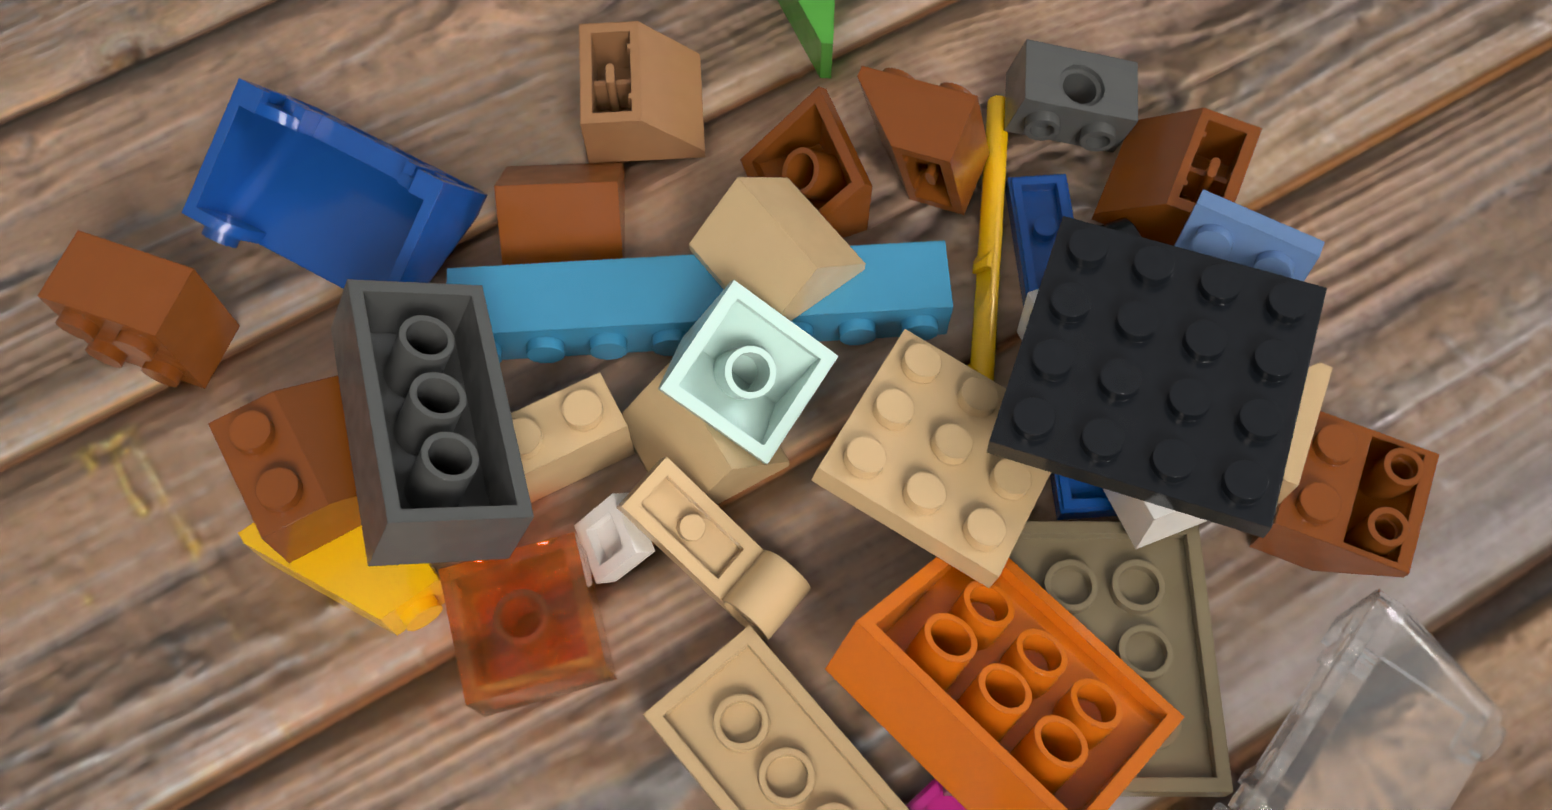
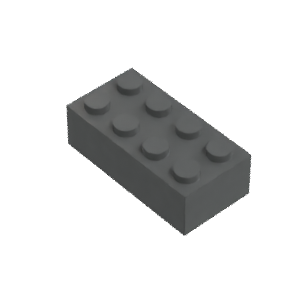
[331,279,534,566]

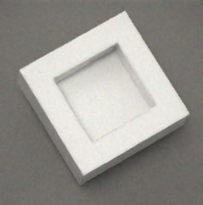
[574,493,655,584]

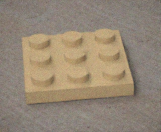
[811,329,1051,588]

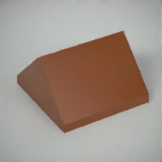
[740,86,873,238]
[494,162,625,265]

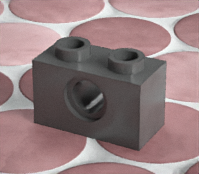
[1004,39,1138,153]

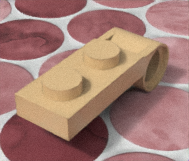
[616,457,811,641]

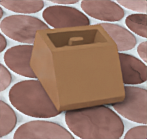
[579,21,705,163]

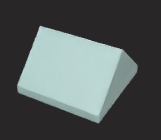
[658,280,838,464]

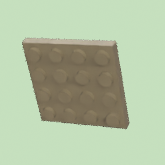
[932,521,1233,797]

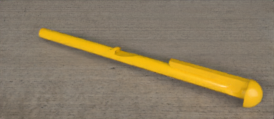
[967,95,1008,381]

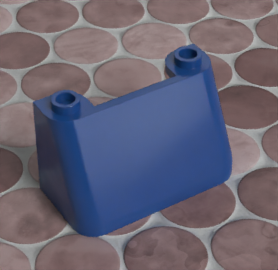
[182,78,487,289]

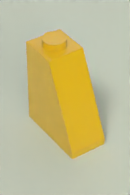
[238,522,454,636]

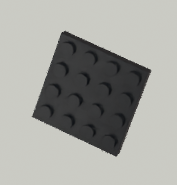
[987,216,1327,538]

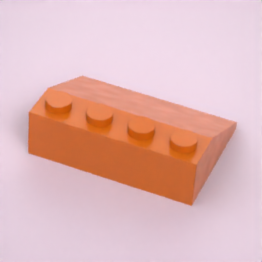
[825,557,1184,810]

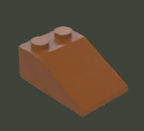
[208,375,361,563]

